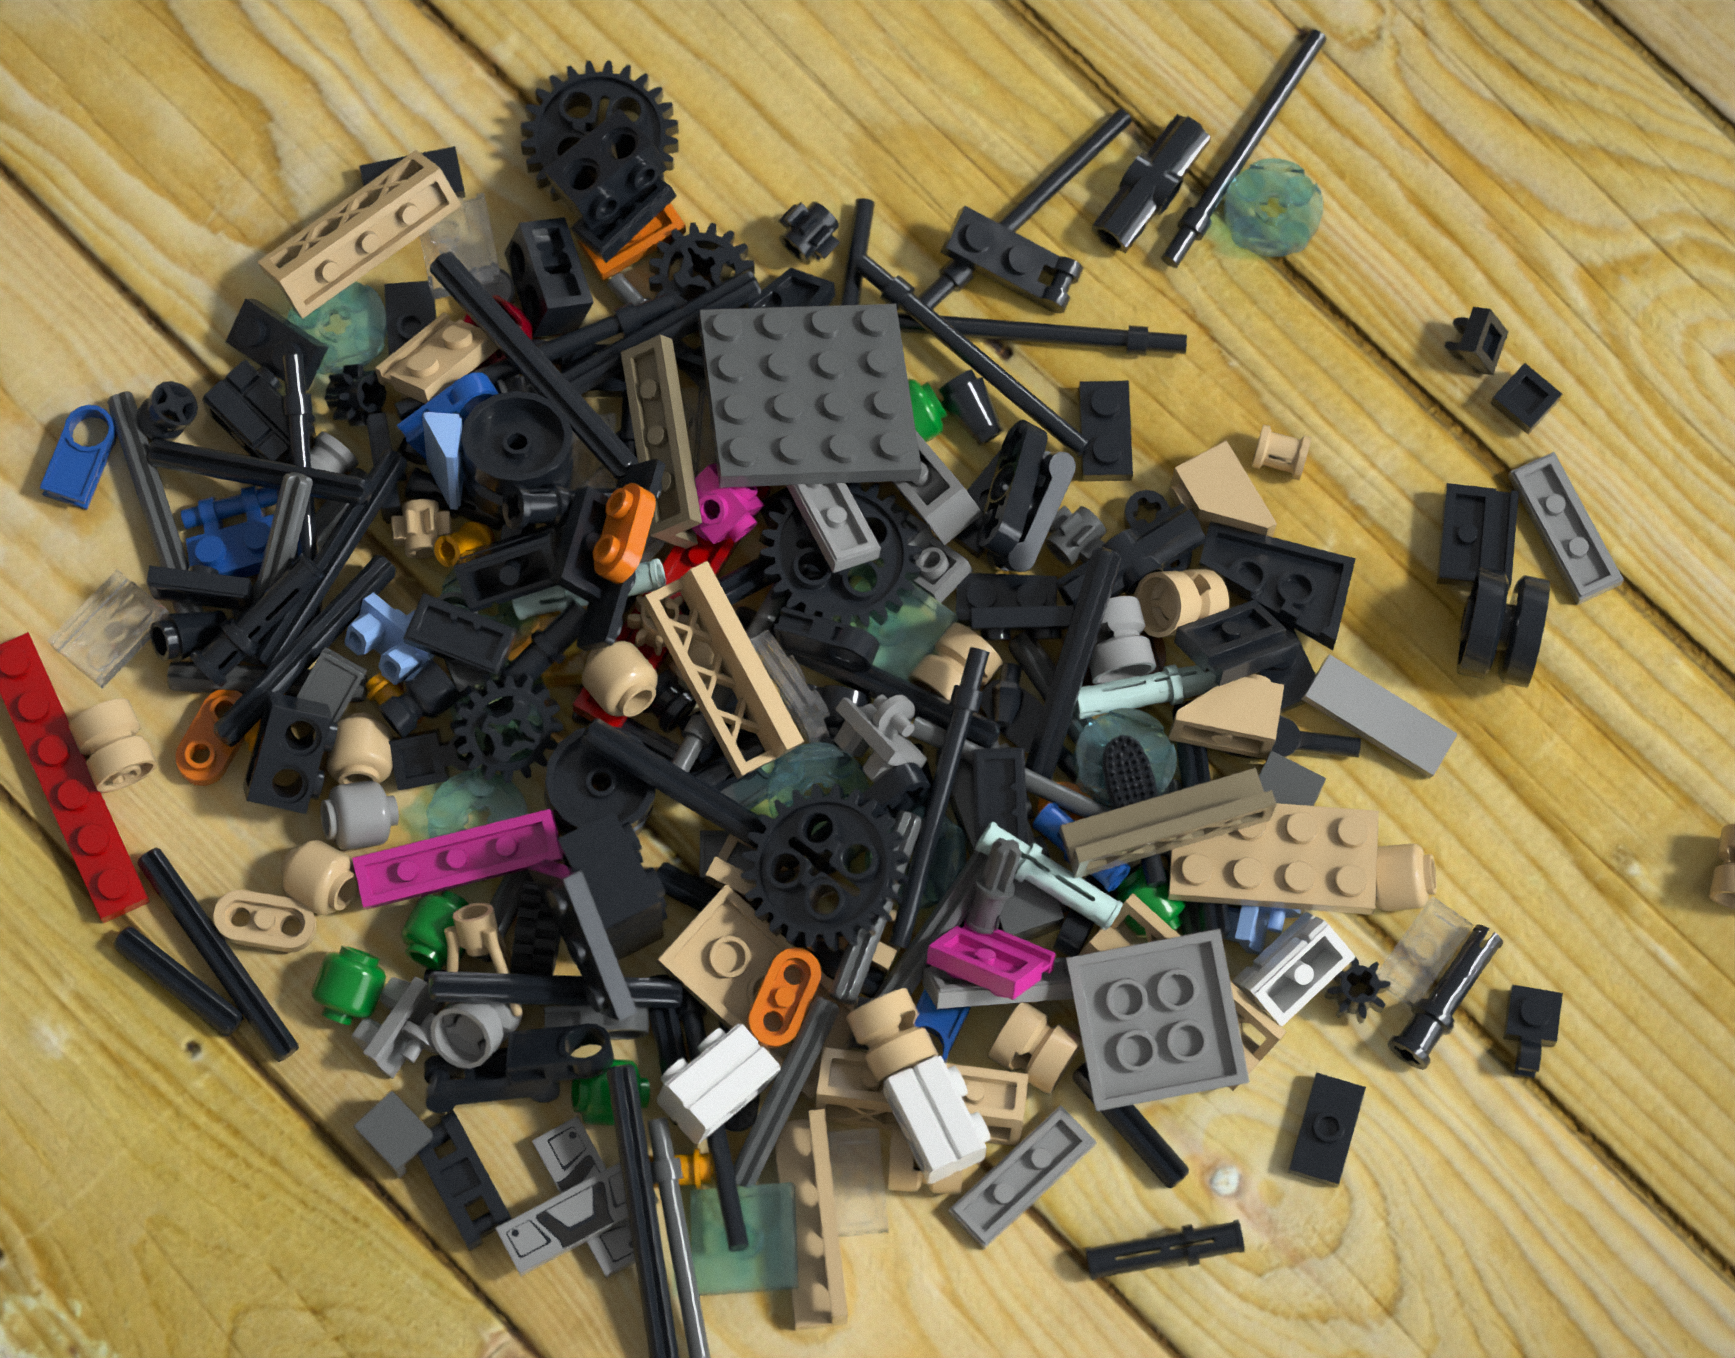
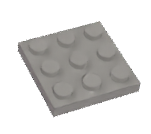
[1066,929,1250,1111]

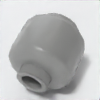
[320,780,399,850]

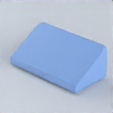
[422,412,464,510]

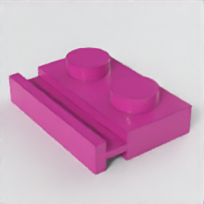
[926,919,1055,1000]

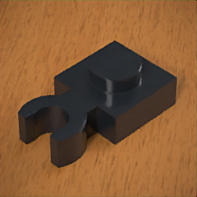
[388,728,477,791]

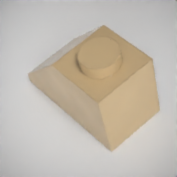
[1169,440,1277,537]
[1168,674,1284,760]

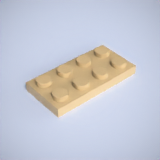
[1168,803,1379,915]
[656,884,855,1100]

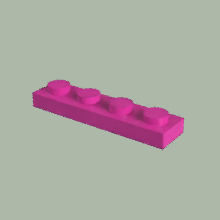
[352,809,561,909]

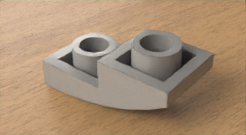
[872,503,973,605]

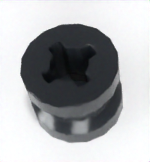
[137,381,198,441]
[643,669,697,733]

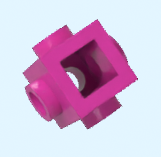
[692,463,765,544]

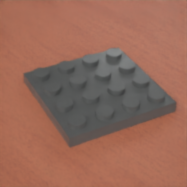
[698,304,922,488]

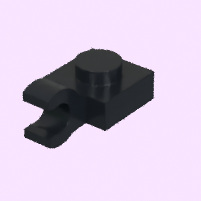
[1503,985,1563,1079]

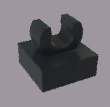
[1444,307,1509,375]

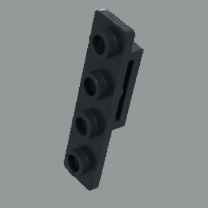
[550,459,665,652]

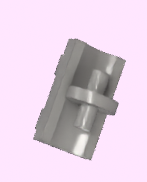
[834,695,927,783]
[352,976,445,1079]

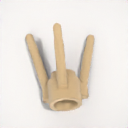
[444,903,522,1017]

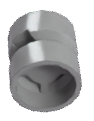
[1088,596,1156,685]
[430,1002,522,1069]

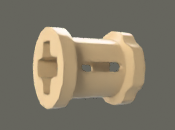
[1252,424,1311,480]

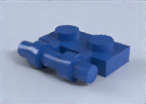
[181,485,280,578]

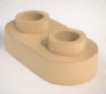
[213,890,317,953]

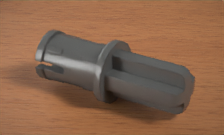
[966,838,1022,934]

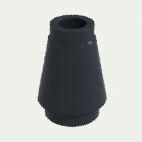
[938,369,1004,446]
[150,610,227,663]

